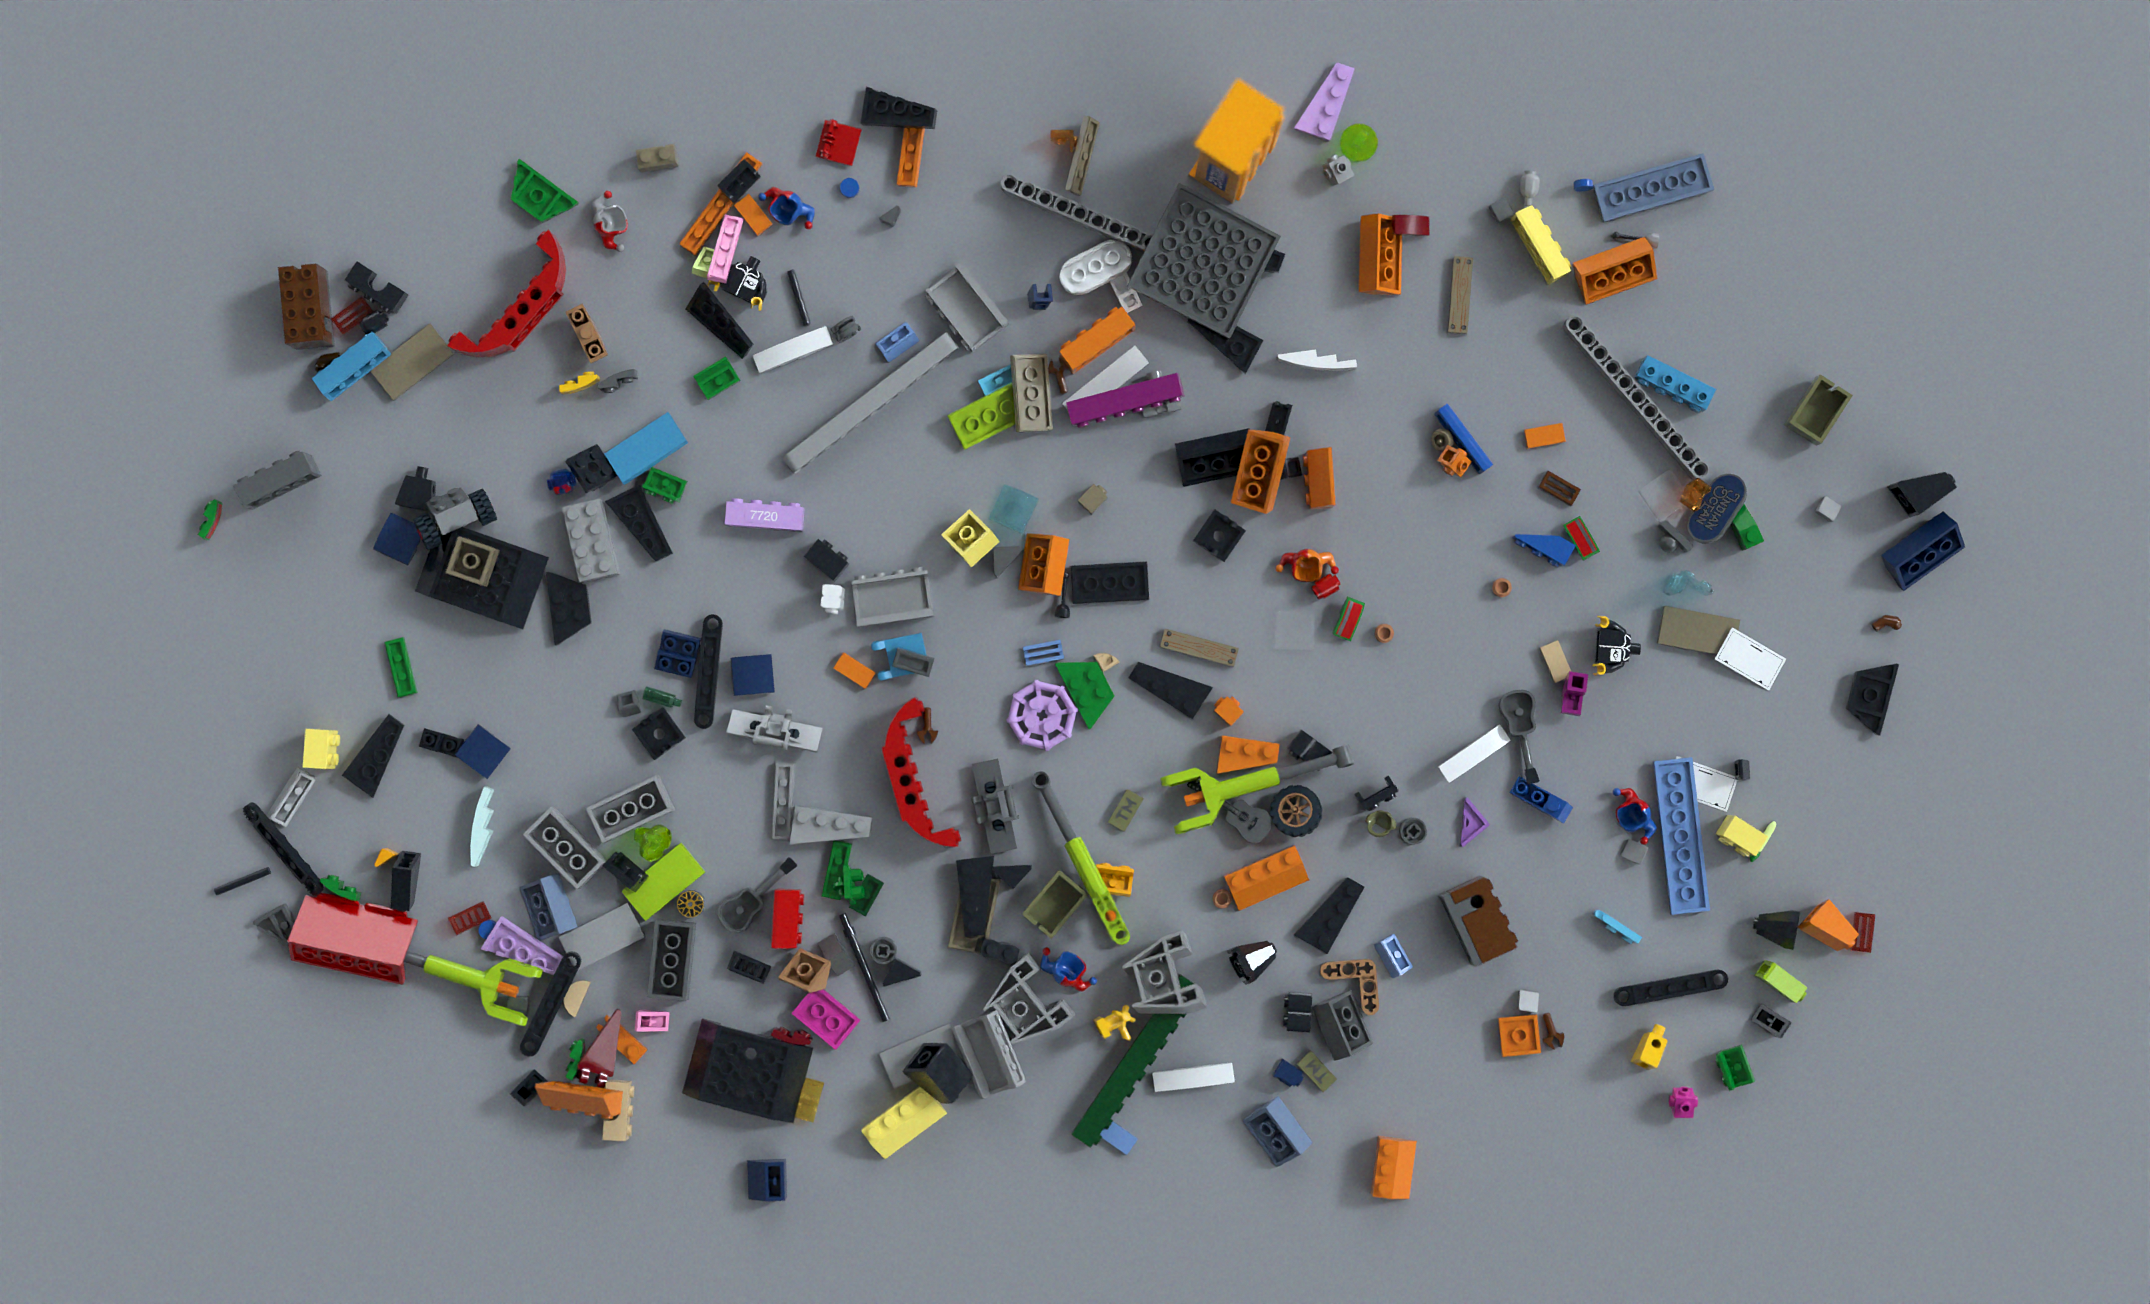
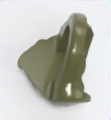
[1365,810,1396,837]

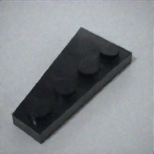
[861,87,937,129]
[685,282,754,359]
[1187,319,1264,375]
[1128,662,1213,719]

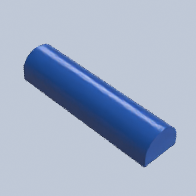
[1434,403,1494,474]

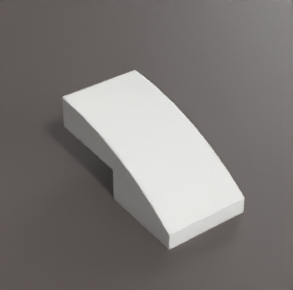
[1110,272,1143,313]

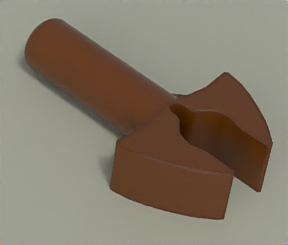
[1048,357,1069,394]
[917,707,938,744]
[1543,1013,1564,1050]

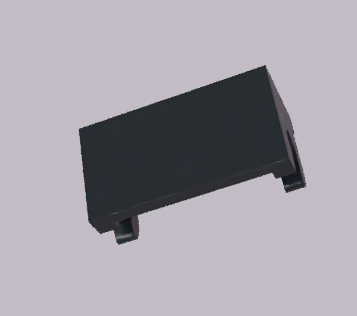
[717,159,761,203]
[1265,401,1293,435]
[602,852,649,892]

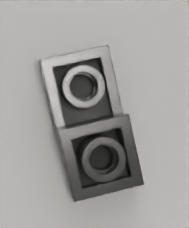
[598,369,638,393]

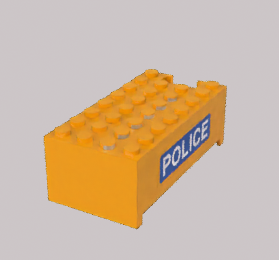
[1188,78,1285,204]

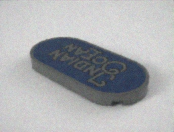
[1687,474,1747,544]

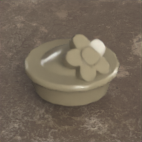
[1431,428,1453,452]

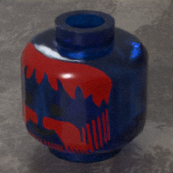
[547,468,577,495]

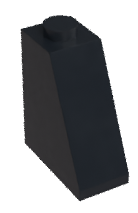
[390,851,421,912]

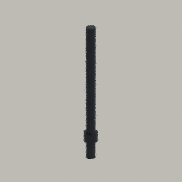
[839,913,890,1022]

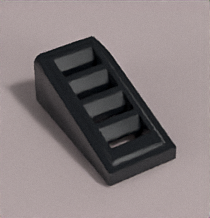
[727,951,771,984]

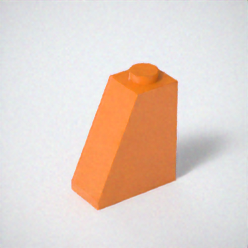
[1798,899,1859,951]

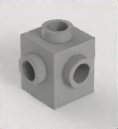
[1322,154,1354,186]

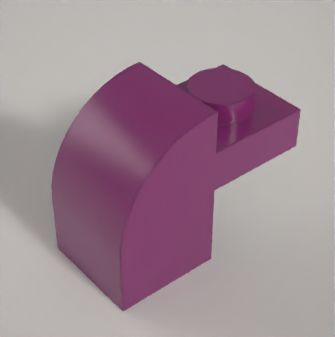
[1560,671,1589,716]

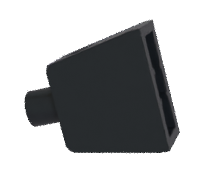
[395,466,436,512]

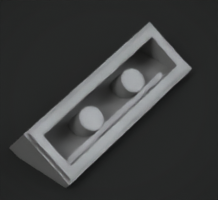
[267,767,316,827]

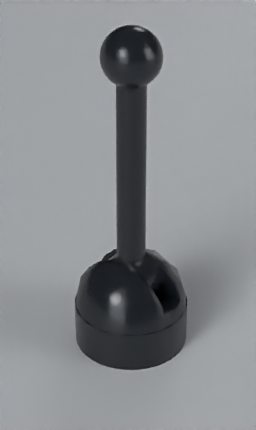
[1055,572,1070,618]

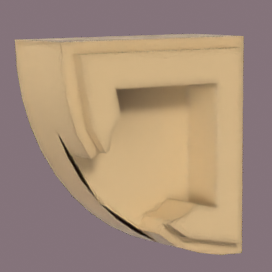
[1094,653,1120,672]

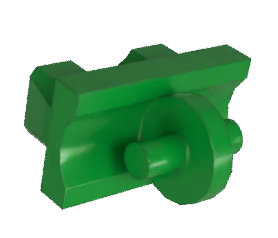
[833,865,865,905]

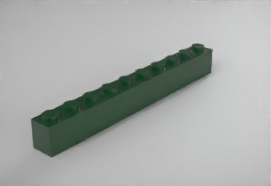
[1071,974,1195,1148]

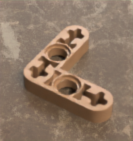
[1320,959,1379,1015]

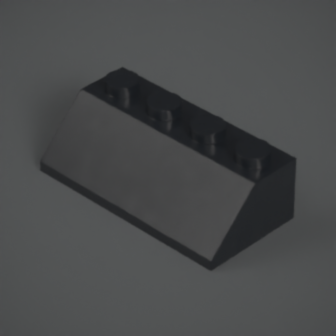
[1175,428,1250,487]

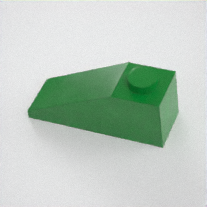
[1730,504,1764,551]

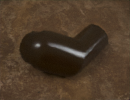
[315,352,340,372]

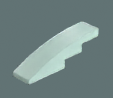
[470,787,494,867]

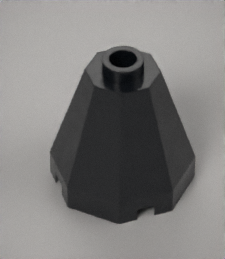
[1753,910,1800,950]
[1227,941,1277,985]

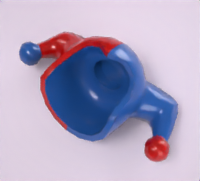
[758,187,815,230]
[1613,788,1657,845]
[1040,947,1097,992]

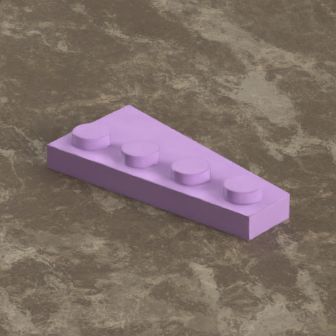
[1294,63,1355,142]
[481,916,563,975]

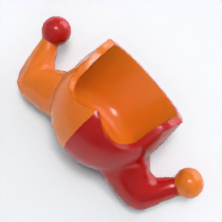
[1275,549,1339,582]

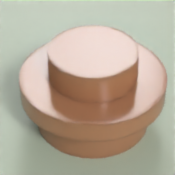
[1492,578,1512,597]
[1375,624,1394,643]
[1212,889,1232,908]

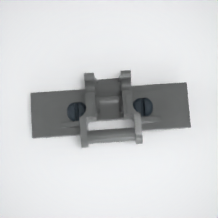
[971,758,1019,854]

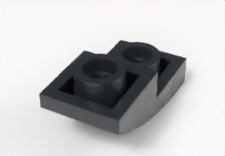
[419,728,464,758]

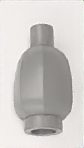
[1520,171,1539,206]

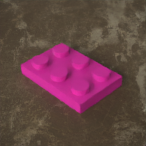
[791,989,861,1050]

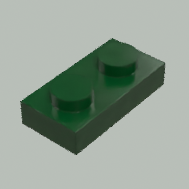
[849,874,884,917]

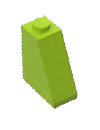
[1754,960,1807,1004]

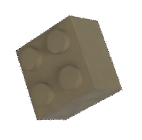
[446,536,500,587]

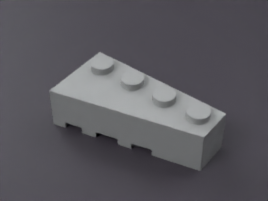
[789,806,873,844]

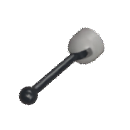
[1612,232,1659,249]

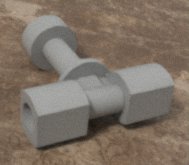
[1143,371,1181,418]

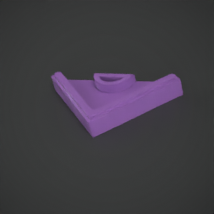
[1460,797,1490,847]

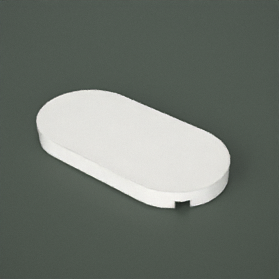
[1060,240,1132,295]

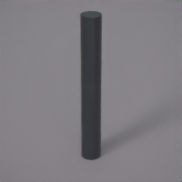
[787,270,811,326]
[214,867,271,895]

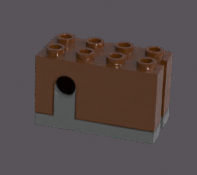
[278,263,335,350]
[1438,876,1518,967]

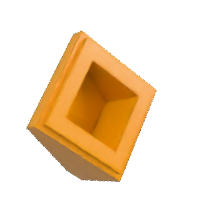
[374,848,399,867]

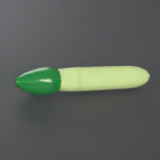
[1749,821,1776,862]

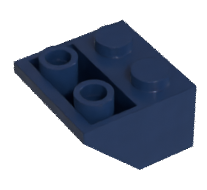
[747,1159,787,1201]

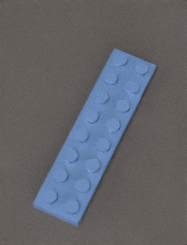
[1653,757,1710,915]

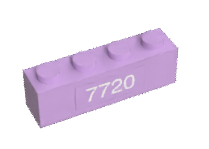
[725,498,805,532]

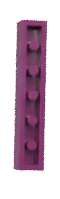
[1066,373,1185,428]

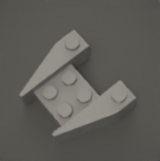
[1122,930,1207,1014]
[983,953,1075,1045]

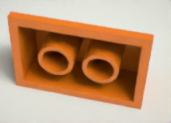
[1303,447,1336,509]
[1018,533,1069,596]
[1371,1136,1417,1199]

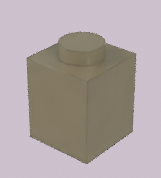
[1078,484,1108,515]

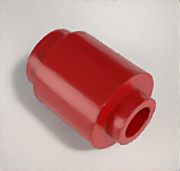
[1311,573,1341,600]

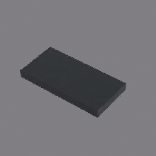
[1071,561,1149,604]

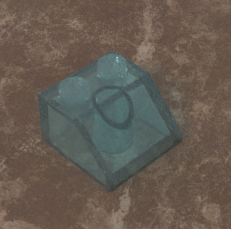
[988,484,1039,535]

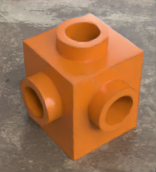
[1437,445,1472,477]

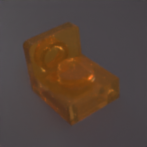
[1051,130,1077,152]
[1679,478,1712,512]

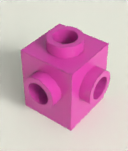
[1669,1087,1698,1118]

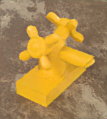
[1093,1005,1135,1041]

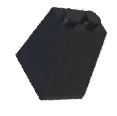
[1887,472,1957,517]
[902,1043,974,1104]

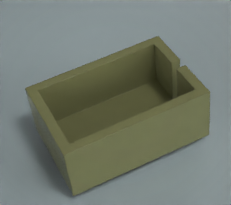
[1784,374,1853,446]
[1022,869,1089,939]

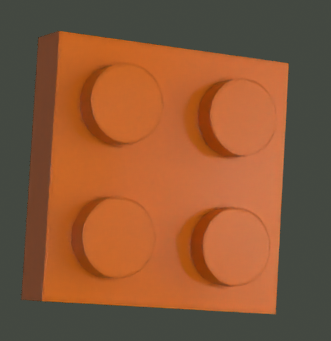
[1498,1014,1541,1057]

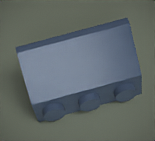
[520,873,577,941]
[1243,1096,1313,1167]

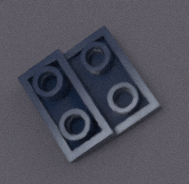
[373,513,421,566]
[654,629,701,678]
[730,654,775,696]
[455,724,511,779]

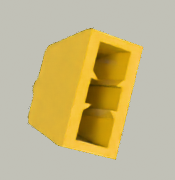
[1630,1024,1668,1070]

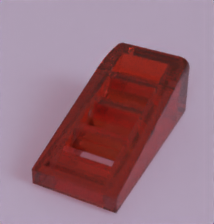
[448,901,492,936]

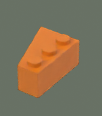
[1216,735,1280,774]

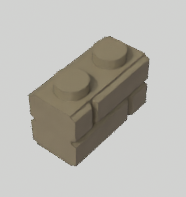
[636,144,679,172]

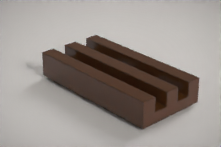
[1538,471,1581,506]

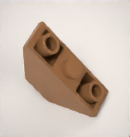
[566,303,608,364]

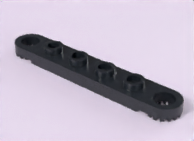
[694,614,723,729]
[243,802,324,896]
[520,951,582,1057]
[1613,969,1729,1006]

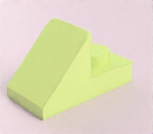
[692,246,714,278]

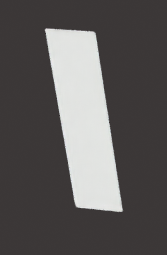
[1062,346,1149,410]

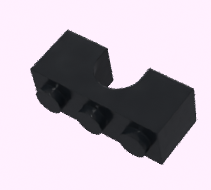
[345,261,409,314]

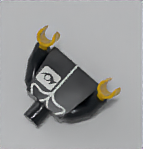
[707,256,767,311]
[1592,616,1641,675]

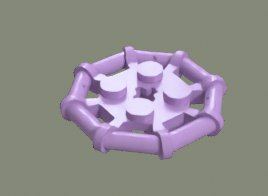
[1006,679,1078,751]

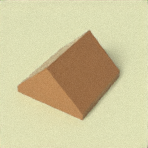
[778,948,831,993]

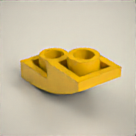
[559,372,600,395]

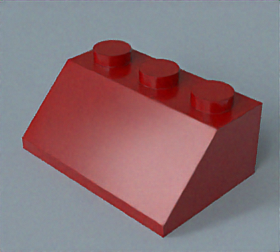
[771,888,805,948]

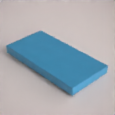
[605,412,688,485]

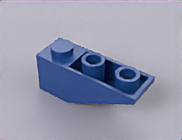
[1512,534,1576,567]
[1509,776,1573,824]

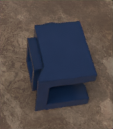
[1027,284,1053,310]
[1272,1058,1304,1087]

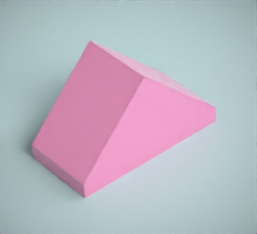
[635,1009,670,1031]

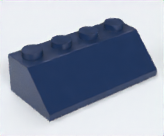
[1881,511,1965,591]

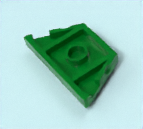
[511,159,579,223]
[1055,662,1114,729]

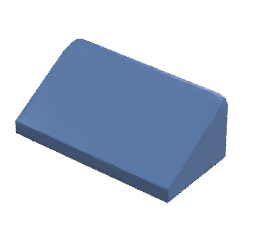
[875,322,919,362]
[1374,934,1413,978]

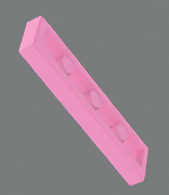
[707,215,743,284]

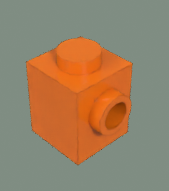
[1213,696,1244,726]

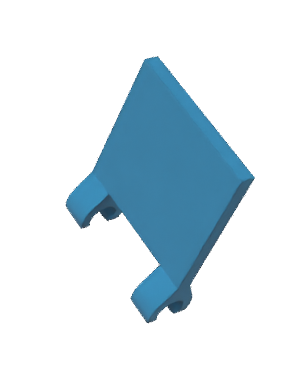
[871,633,927,681]

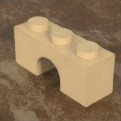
[603,1080,635,1141]

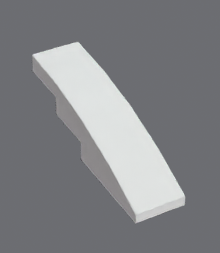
[753,326,833,373]
[1277,349,1357,371]
[1438,724,1510,783]
[1152,1063,1235,1092]

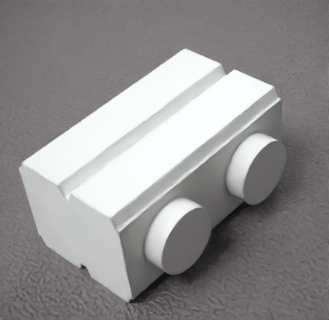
[821,584,845,614]

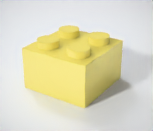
[941,509,1000,567]
[303,729,340,769]
[1715,815,1768,857]

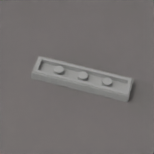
[771,763,795,840]

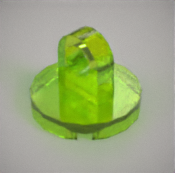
[1340,123,1378,162]
[634,824,672,862]

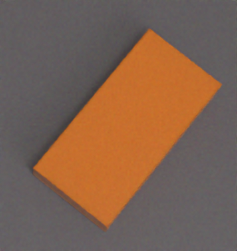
[734,194,773,236]
[1524,423,1566,449]
[834,652,876,689]

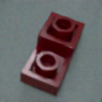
[1392,215,1430,236]
[771,1026,813,1045]

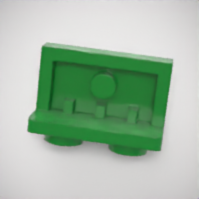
[642,467,688,504]
[1715,1044,1755,1091]

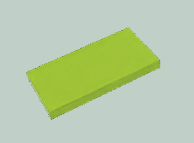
[947,383,1015,450]
[621,842,705,921]

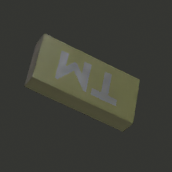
[1108,789,1143,832]
[1297,1050,1337,1092]

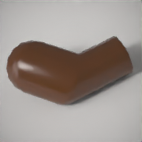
[1871,615,1902,632]

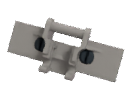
[726,705,823,753]

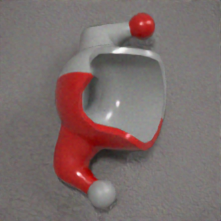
[592,191,628,252]

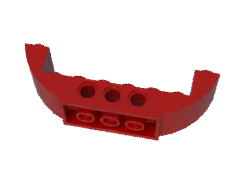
[447,230,566,358]
[881,697,962,847]

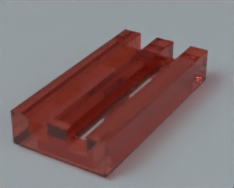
[331,296,374,335]
[1850,912,1875,953]

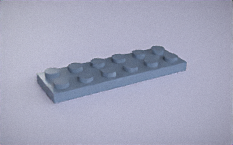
[1593,153,1714,222]

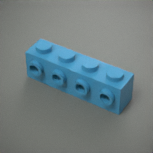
[312,332,392,401]
[1634,355,1716,413]

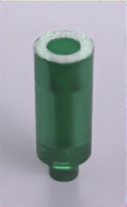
[642,686,682,708]

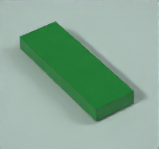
[384,637,418,698]
[821,840,852,900]

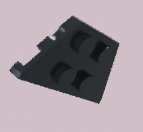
[546,572,592,645]
[1846,663,1899,736]

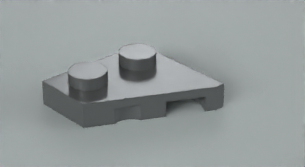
[253,903,295,947]

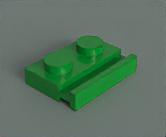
[693,356,741,400]

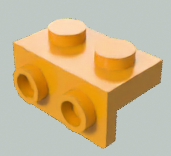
[1096,863,1134,897]

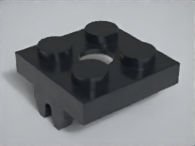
[565,444,618,493]
[1193,509,1246,562]
[632,707,686,760]
[1354,776,1399,812]

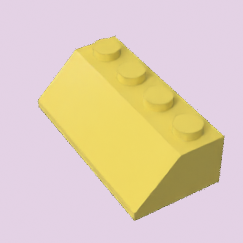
[1510,205,1571,285]
[861,1086,947,1159]

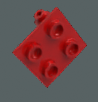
[815,119,862,166]

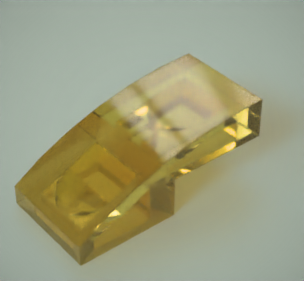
[795,1078,824,1123]

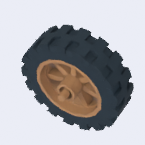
[1270,785,1323,837]

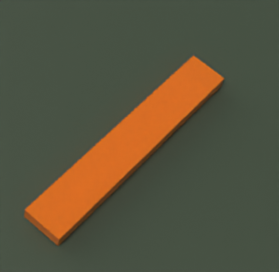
[679,152,762,256]

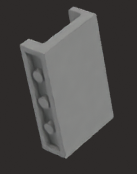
[925,261,1009,352]
[851,567,934,627]
[952,1010,1026,1099]

